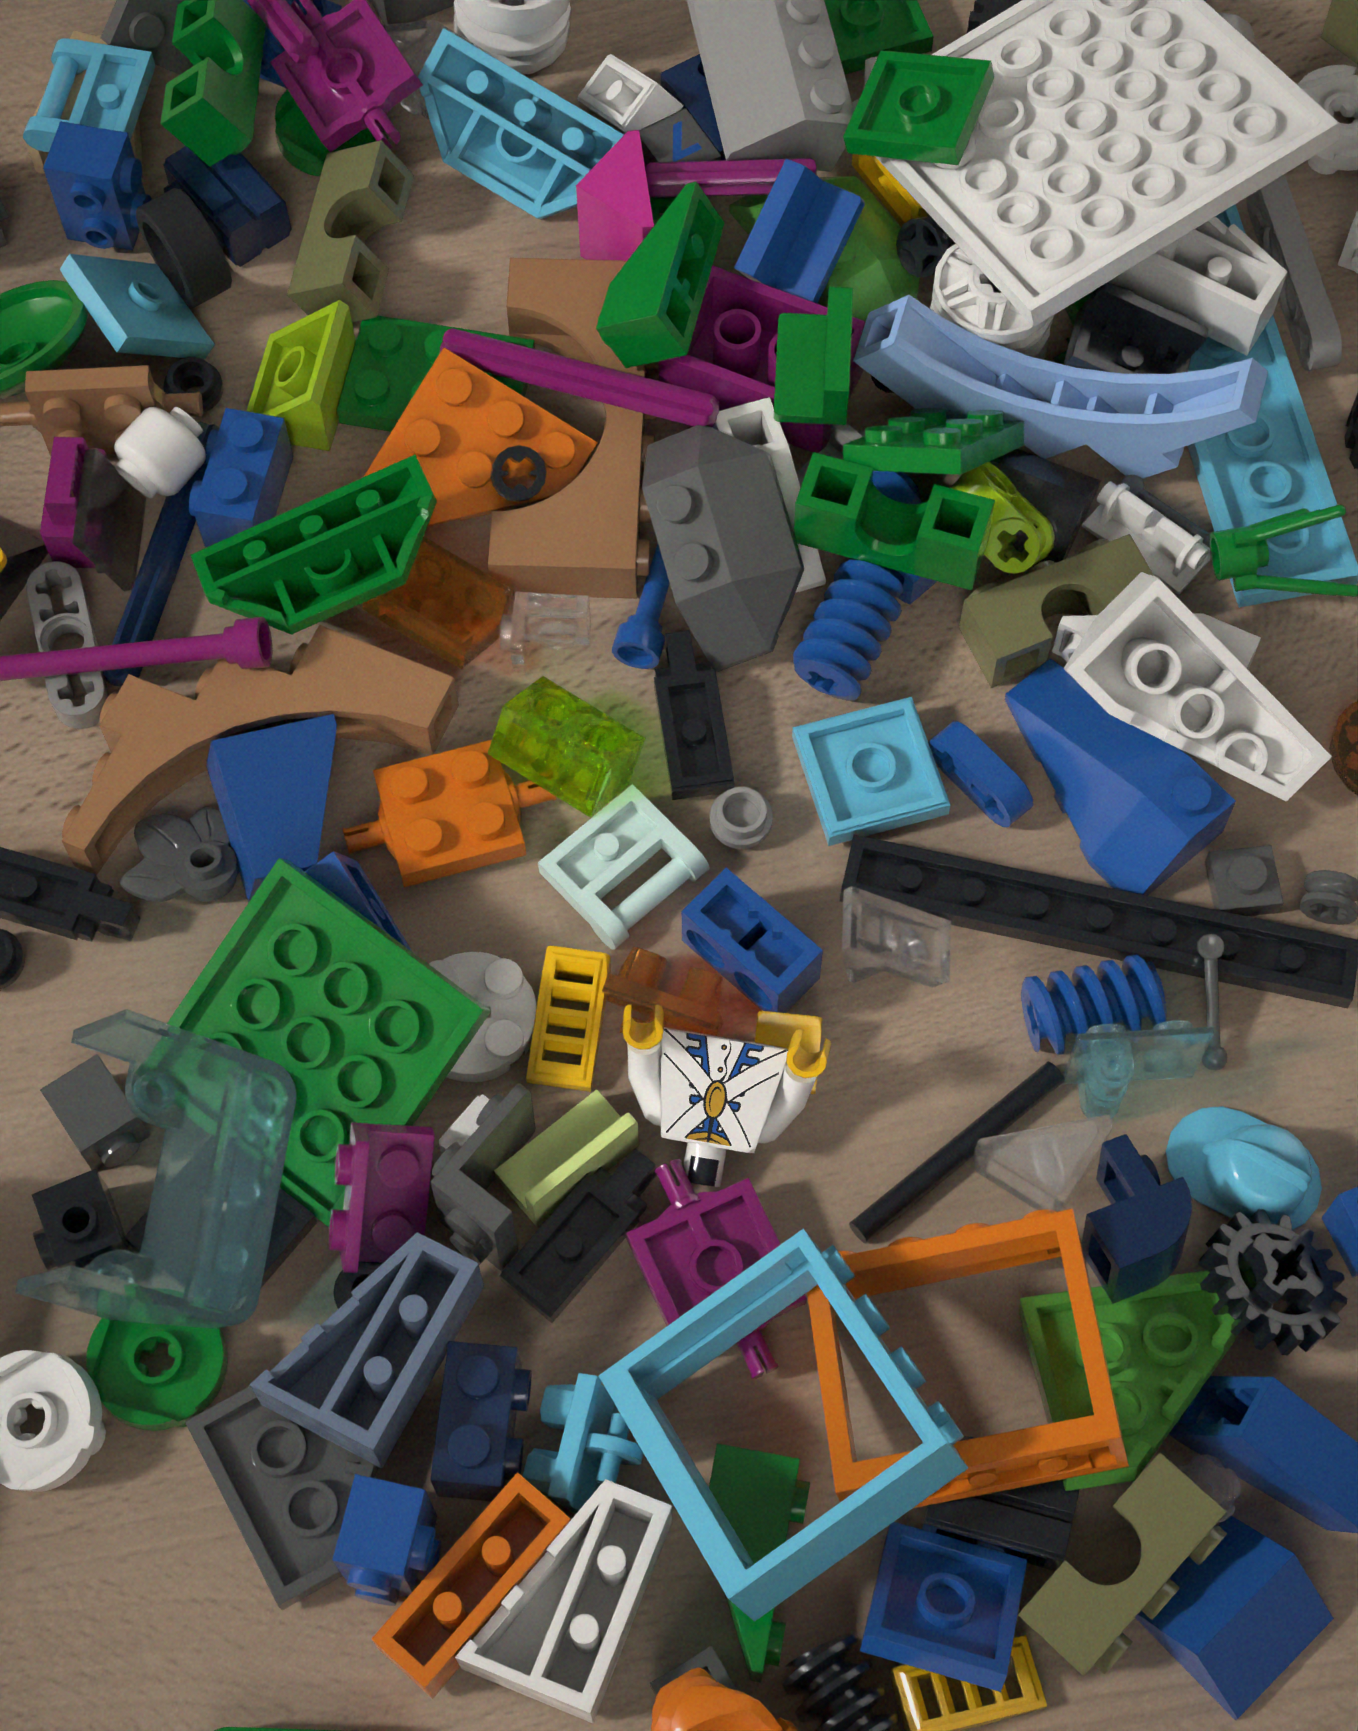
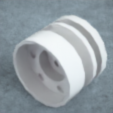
[454,0,571,74]
[930,244,1054,360]

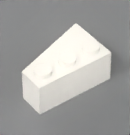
[1109,216,1288,356]
[455,1479,673,1723]

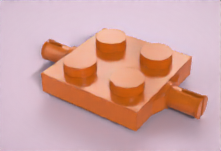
[342,739,556,887]

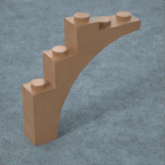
[62,625,459,875]

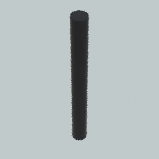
[849,1061,1065,1244]

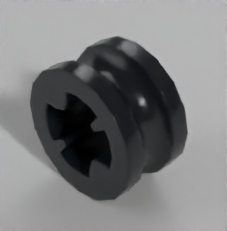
[490,445,547,502]

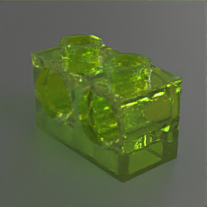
[487,676,646,818]

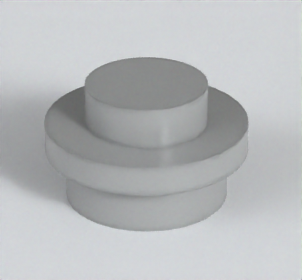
[710,787,773,849]

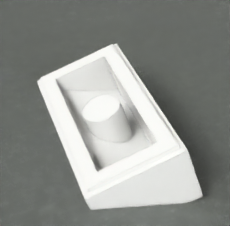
[577,54,684,133]

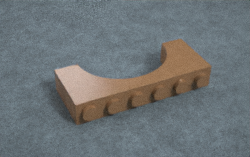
[488,258,659,599]

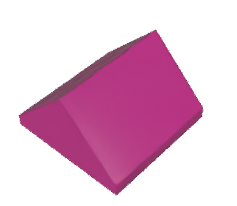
[576,130,654,261]

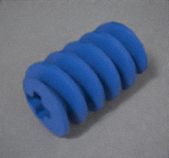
[793,560,903,701]
[1021,955,1167,1055]

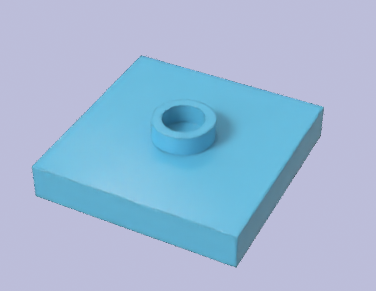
[60,254,215,359]
[792,697,951,846]

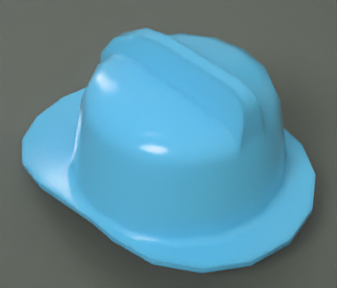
[1166,1106,1322,1230]

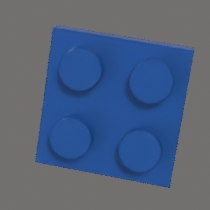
[860,1522,1027,1692]

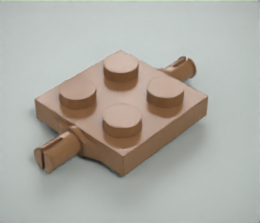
[0,365,203,456]

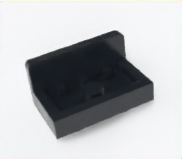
[1063,282,1209,374]

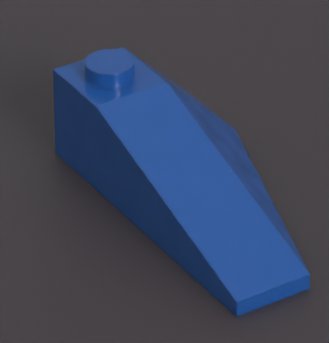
[1004,658,1236,896]

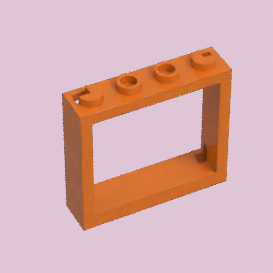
[807,1208,1129,1508]

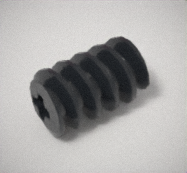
[782,1632,899,1731]

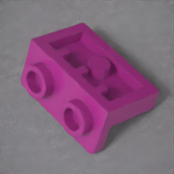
[329,1122,435,1273]

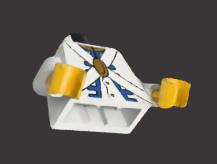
[623,1005,831,1187]

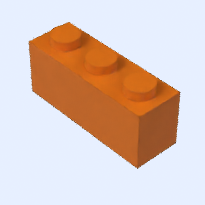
[372,1472,571,1699]

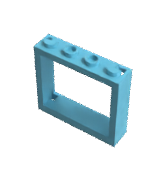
[599,1229,969,1622]

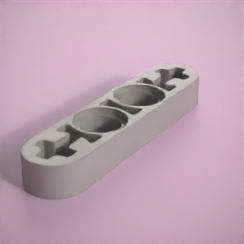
[1247,175,1342,371]

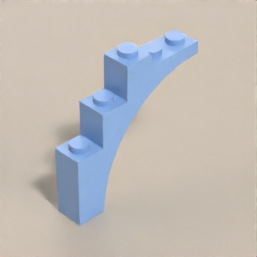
[853,295,1268,479]

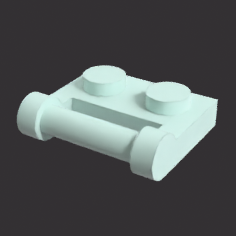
[538,784,710,950]

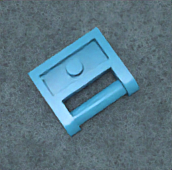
[23,38,155,152]

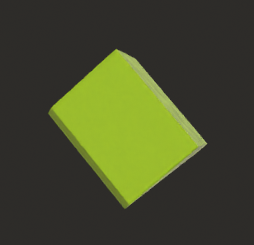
[247,300,356,451]

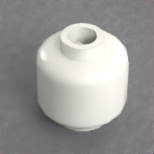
[114,407,206,498]

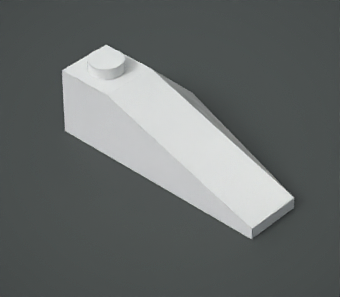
[1064,572,1332,801]

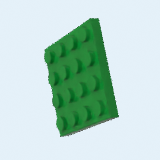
[133,858,491,1227]

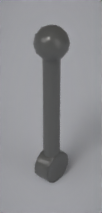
[1120,475,1211,548]
[1197,934,1228,1071]

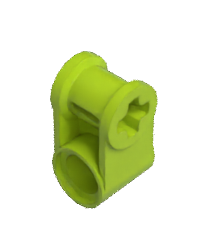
[950,462,1055,574]

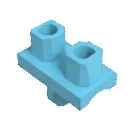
[523,1373,644,1514]

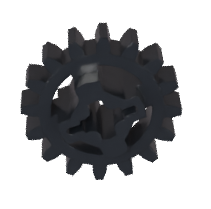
[1198,1209,1348,1356]

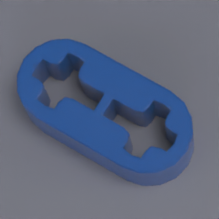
[928,721,1033,827]

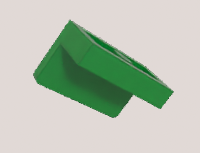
[773,287,853,425]

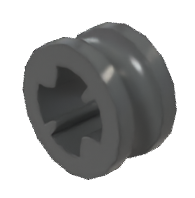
[1300,870,1358,925]

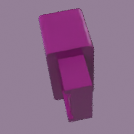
[40,437,117,568]

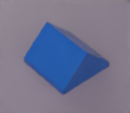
[1135,1514,1334,1720]

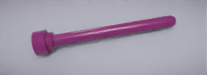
[0,617,273,681]

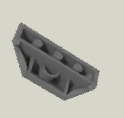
[642,425,805,672]

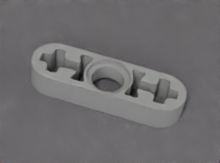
[26,561,109,729]

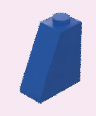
[206,714,337,902]
[1169,1376,1358,1533]

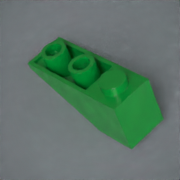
[709,1443,810,1683]

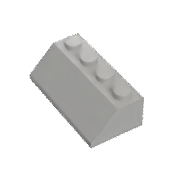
[687,0,854,172]

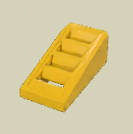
[526,946,612,1092]
[889,1635,1047,1731]

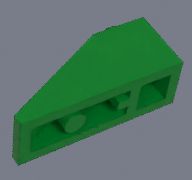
[596,182,725,368]

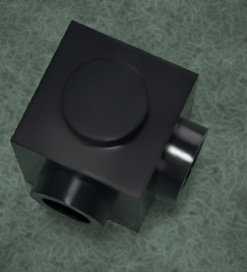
[31,1169,134,1285]

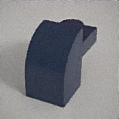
[1082,1134,1192,1304]

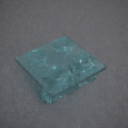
[1062,1020,1214,1122]

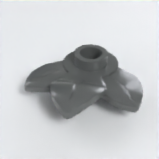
[119,806,239,902]

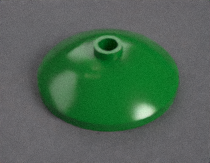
[0,280,89,399]

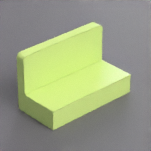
[494,1089,639,1227]

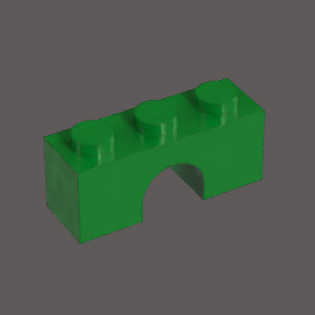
[160,0,266,166]
[794,452,995,590]

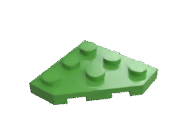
[1019,1270,1236,1491]

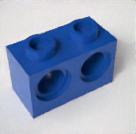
[681,867,823,1013]

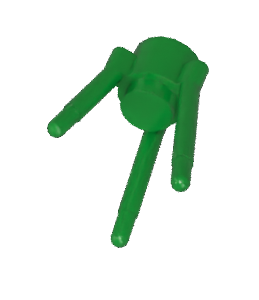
[1210,504,1358,597]

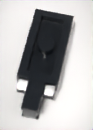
[654,630,735,800]
[0,847,141,942]
[499,1148,657,1323]

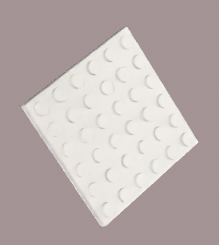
[852,0,1340,327]

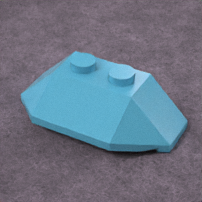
[418,28,624,220]

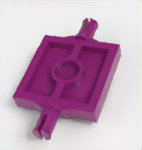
[270,0,423,153]
[626,1159,807,1379]

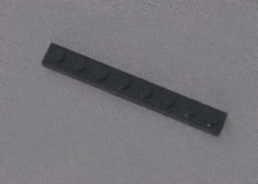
[840,834,1358,1009]

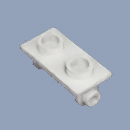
[1082,481,1211,595]

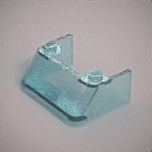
[15,1009,296,1329]

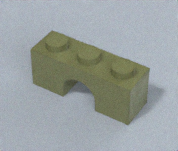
[287,140,414,322]
[959,534,1154,688]
[1018,1452,1227,1676]

